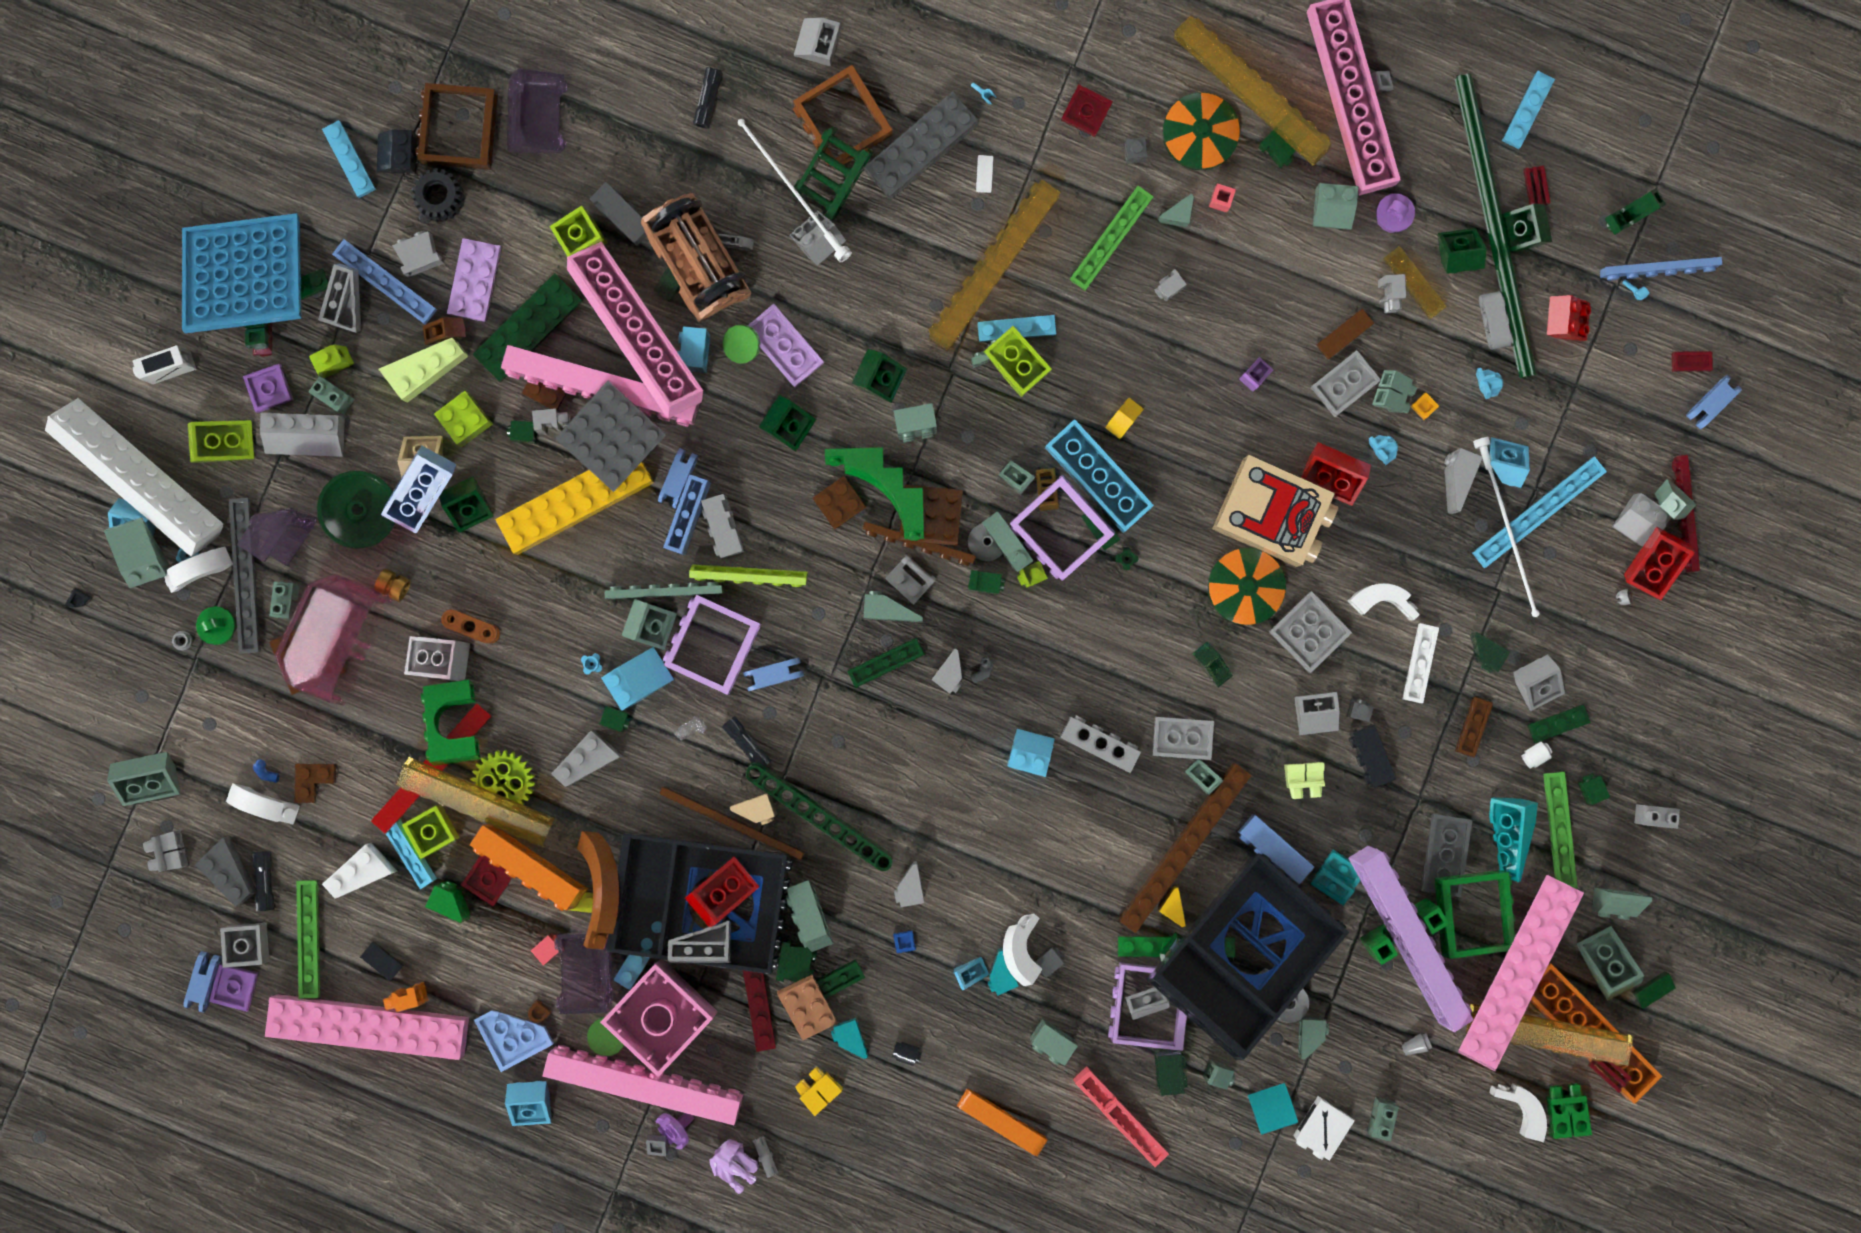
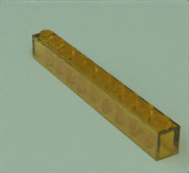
[1174,15,1331,166]
[928,180,1061,352]

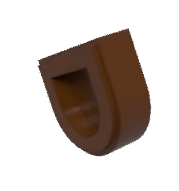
[528,999,552,1023]

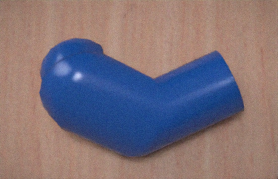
[253,759,280,783]

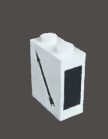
[133,345,196,384]
[1293,1096,1354,1161]

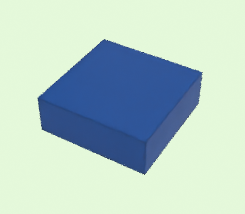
[893,930,916,953]

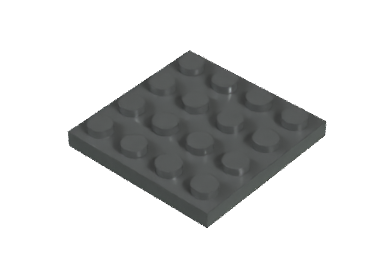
[555,380,667,492]

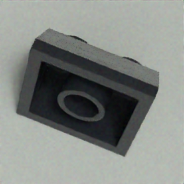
[377,129,417,174]

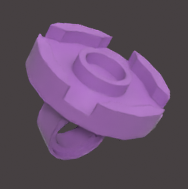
[1375,194,1415,233]
[656,1113,695,1149]

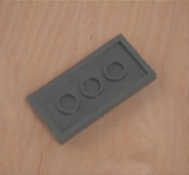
[1421,814,1473,897]

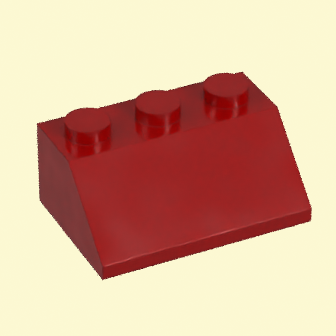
[1301,442,1371,506]

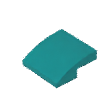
[1311,849,1360,906]
[1248,1083,1298,1135]

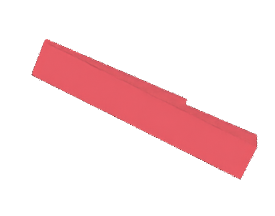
[1073,1066,1169,1167]

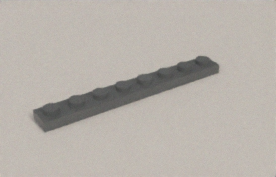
[229,498,261,654]

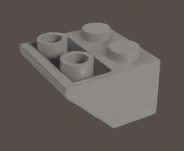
[794,18,841,66]
[789,210,846,266]
[1294,692,1340,735]

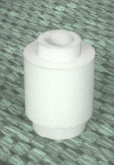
[1521,742,1553,769]

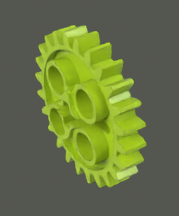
[471,750,535,813]

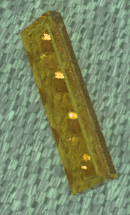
[1383,246,1447,319]

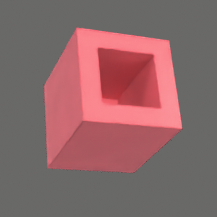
[1209,183,1236,213]
[531,933,564,965]

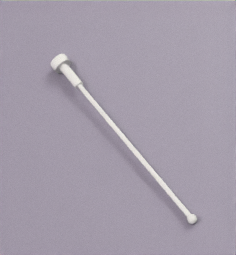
[738,119,852,262]
[1473,437,1540,617]

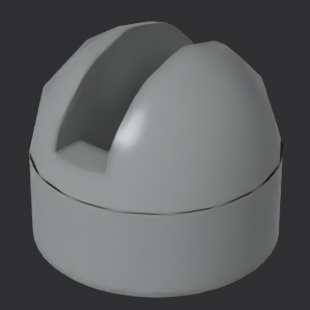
[1616,589,1632,605]

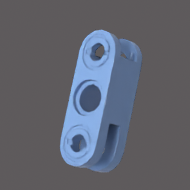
[1686,375,1742,429]
[658,448,698,509]
[743,657,804,692]
[184,951,222,1013]

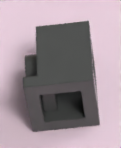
[1346,698,1373,722]

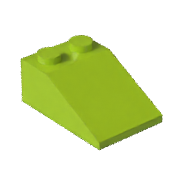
[984,326,1052,397]
[188,420,254,463]

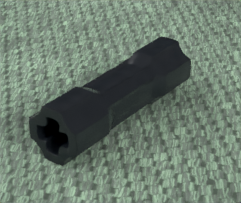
[693,67,722,129]
[722,716,772,771]
[253,851,274,911]

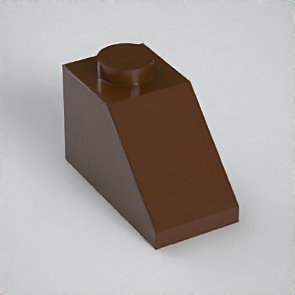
[423,317,466,345]

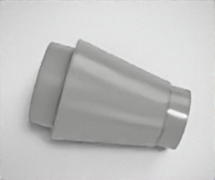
[1401,1033,1432,1056]

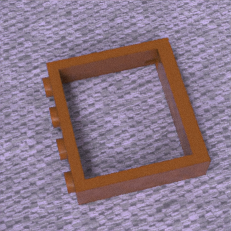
[792,65,893,171]

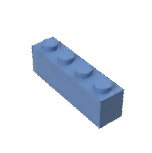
[663,474,711,555]
[1237,814,1314,884]

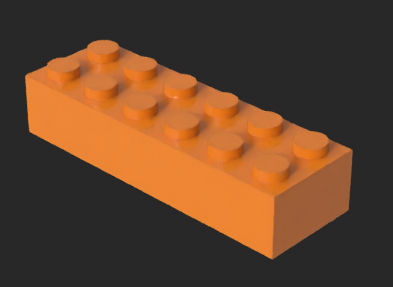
[470,824,588,911]

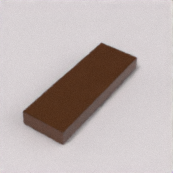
[1316,308,1374,360]
[1455,696,1493,758]

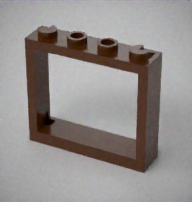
[416,83,498,170]

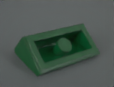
[1632,971,1676,1009]

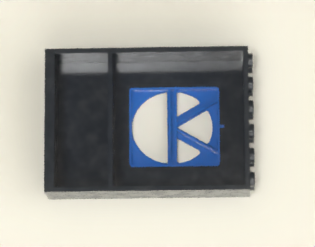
[606,832,793,974]
[1146,853,1349,1060]

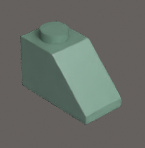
[1655,479,1697,519]
[1298,1017,1329,1059]
[1203,1059,1235,1090]

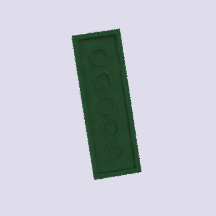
[472,273,583,382]

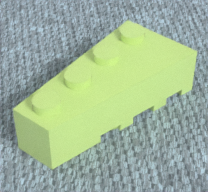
[379,338,468,403]

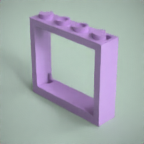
[1010,475,1115,581]
[663,595,762,695]
[1108,962,1187,1051]

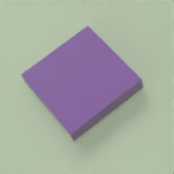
[243,363,294,413]
[209,963,259,1012]

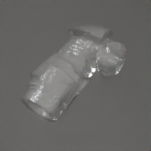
[674,717,707,742]

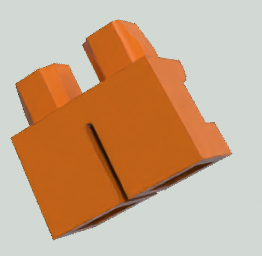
[383,982,429,1012]

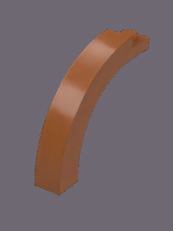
[577,831,619,950]

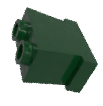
[1258,115,1310,168]
[968,570,1005,595]
[776,940,817,982]

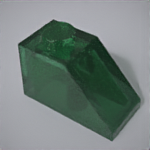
[654,267,681,302]
[1470,632,1510,673]
[1192,642,1233,688]

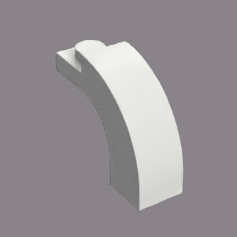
[164,547,233,593]
[1348,584,1420,620]
[226,783,300,824]
[1003,914,1042,986]
[1489,1083,1547,1142]

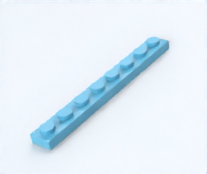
[1472,456,1607,568]

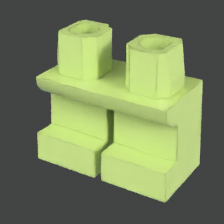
[1284,762,1325,799]

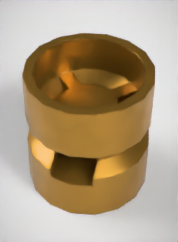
[374,568,411,602]

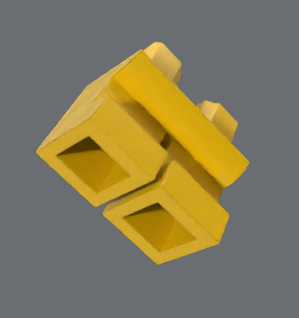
[795,1066,843,1116]

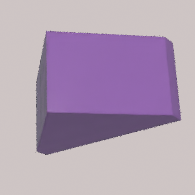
[1239,357,1273,392]

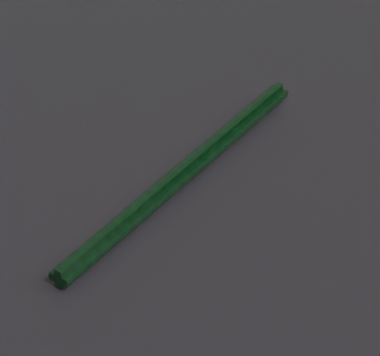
[1454,73,1537,379]

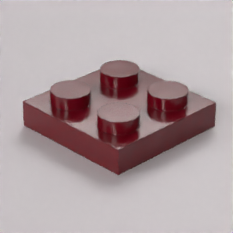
[1061,84,1113,137]
[461,855,513,906]

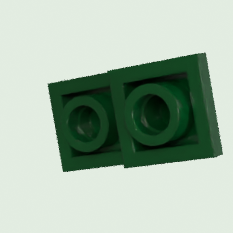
[1081,506,1120,551]

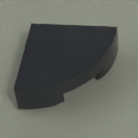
[65,588,93,608]

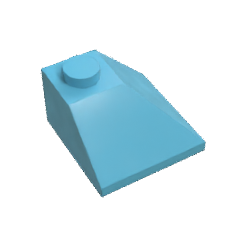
[1490,437,1530,488]

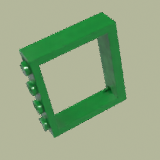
[1434,870,1516,959]

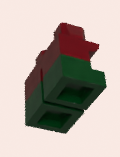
[245,323,272,357]

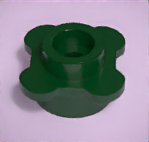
[1115,547,1139,570]

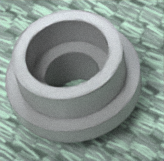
[172,631,192,650]

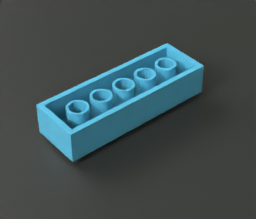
[1045,419,1154,533]

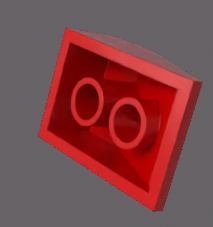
[685,857,759,927]

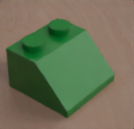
[425,881,471,923]

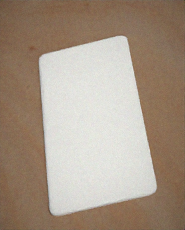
[976,155,993,193]

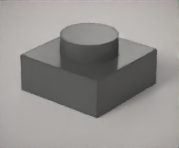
[646,1135,668,1156]

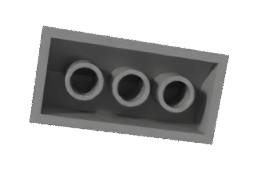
[260,413,345,457]

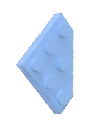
[474,1010,554,1072]

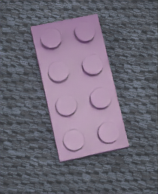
[447,238,502,322]
[748,304,824,388]

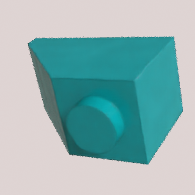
[987,948,1019,996]
[831,1018,868,1059]

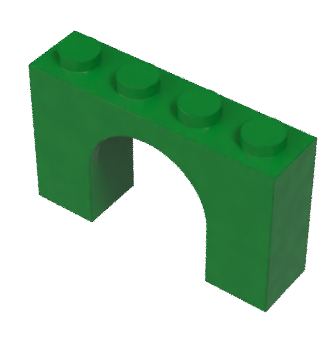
[421,680,481,766]
[1360,898,1449,965]

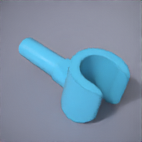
[971,82,996,104]
[1622,279,1649,300]

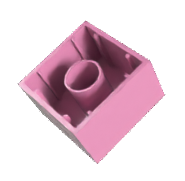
[600,959,718,1077]

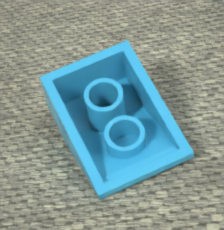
[601,647,674,711]

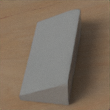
[1125,987,1170,1020]

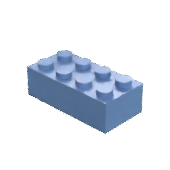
[381,445,456,533]

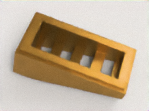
[1036,468,1059,511]

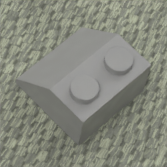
[1612,493,1671,547]
[932,649,962,694]
[1513,654,1565,711]
[894,861,924,907]

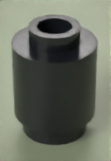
[892,1042,922,1066]

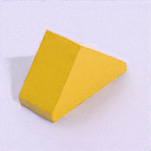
[1105,398,1144,439]
[1157,886,1186,927]

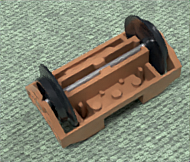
[641,193,751,323]

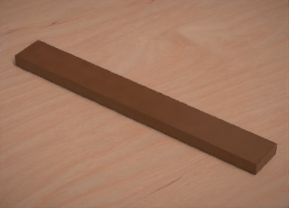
[660,786,805,860]

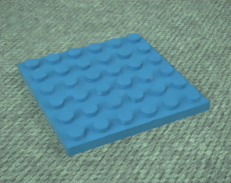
[182,213,301,333]

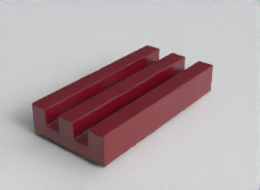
[1523,165,1550,205]
[1588,1051,1632,1093]

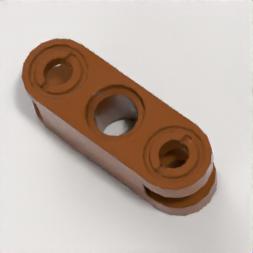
[441,609,501,644]

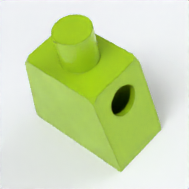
[309,344,354,378]

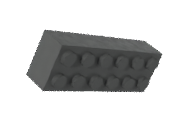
[865,91,978,201]

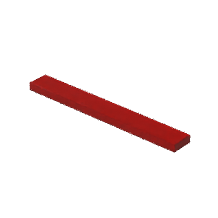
[371,703,492,834]

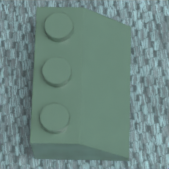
[107,752,180,806]

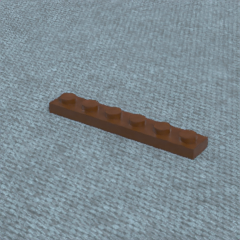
[862,522,976,566]

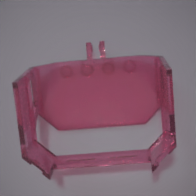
[274,574,393,706]

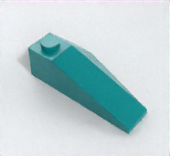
[1489,797,1538,882]

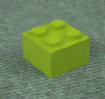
[549,205,608,256]
[434,391,493,447]
[402,804,460,859]

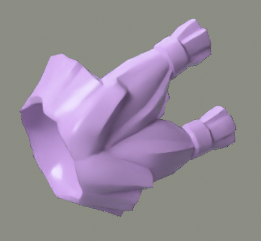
[709,1139,759,1194]

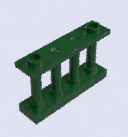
[793,127,873,220]

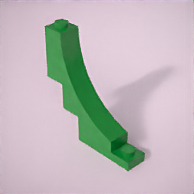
[825,447,924,541]

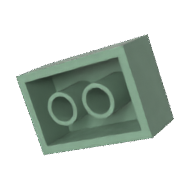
[894,403,937,443]
[786,880,834,952]

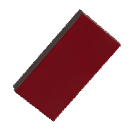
[1672,351,1713,372]

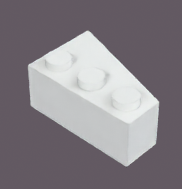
[322,843,397,899]

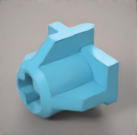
[1476,368,1503,399]
[1369,435,1398,465]

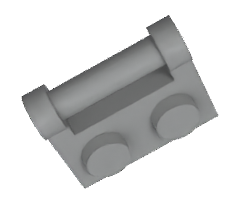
[885,553,937,605]

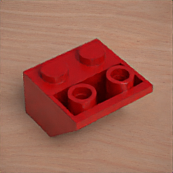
[1547,295,1591,341]

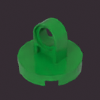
[196,606,237,645]

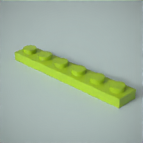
[689,564,808,587]

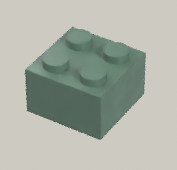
[1030,1018,1078,1066]

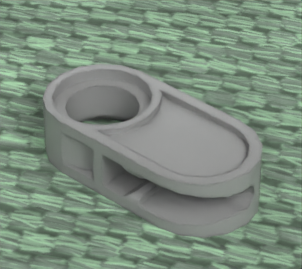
[717,234,754,251]

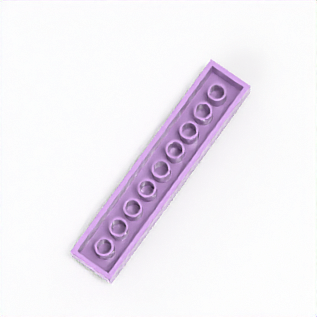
[1349,846,1474,1032]

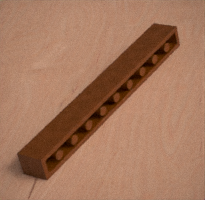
[1118,763,1252,933]

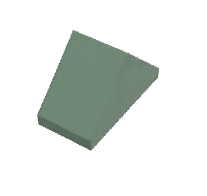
[1158,193,1194,227]
[999,461,1035,494]
[1185,759,1223,794]

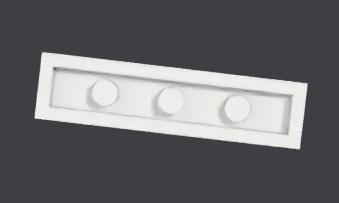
[1402,623,1439,703]

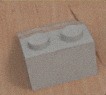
[1444,448,1483,514]
[404,636,470,681]

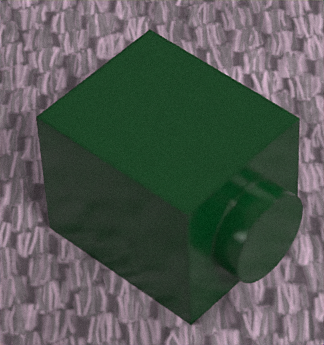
[507,421,537,443]
[599,706,632,732]
[1577,773,1610,805]

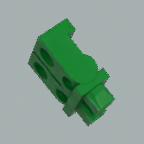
[1546,1083,1592,1139]

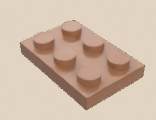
[777,975,838,1040]

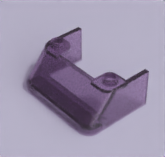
[237,508,317,567]

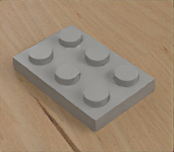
[1311,350,1381,417]
[1152,717,1214,760]

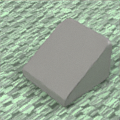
[1371,71,1393,94]

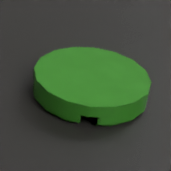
[723,325,760,363]
[587,1017,624,1056]

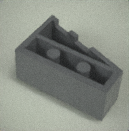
[590,182,647,246]

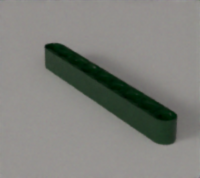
[746,762,892,871]

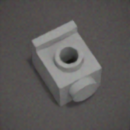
[1155,269,1187,301]

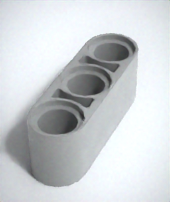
[1479,291,1512,350]

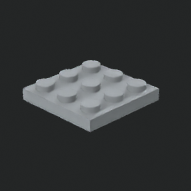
[1269,591,1352,673]

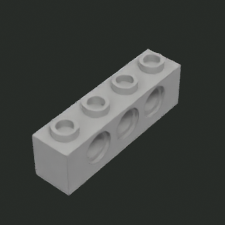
[1060,715,1141,773]

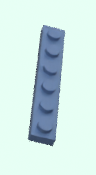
[332,239,437,325]
[1600,257,1722,281]

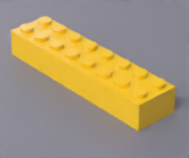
[495,461,654,555]

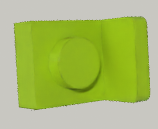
[1017,561,1048,588]

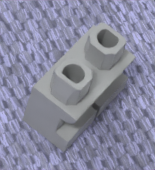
[1378,274,1406,313]
[532,409,571,435]
[1634,804,1680,829]
[143,830,189,872]

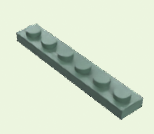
[605,582,724,599]

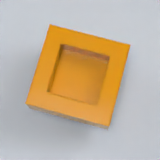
[1411,392,1439,420]

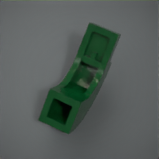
[1605,188,1666,235]

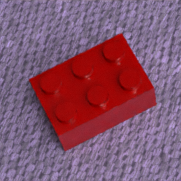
[1624,527,1695,600]

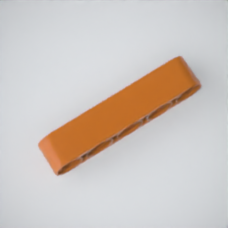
[957,1088,1048,1157]

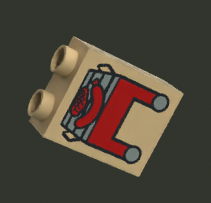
[1212,455,1338,567]

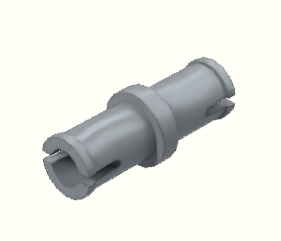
[753,1136,779,1178]

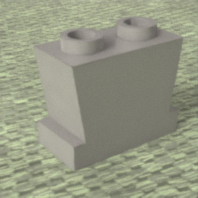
[392,231,444,278]

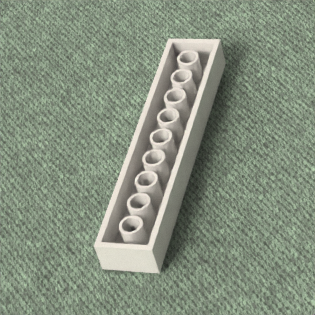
[45,398,223,557]

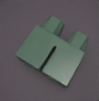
[1372,370,1417,413]
[309,376,355,415]
[269,581,300,620]
[1367,1097,1399,1142]

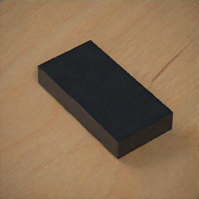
[360,941,404,981]

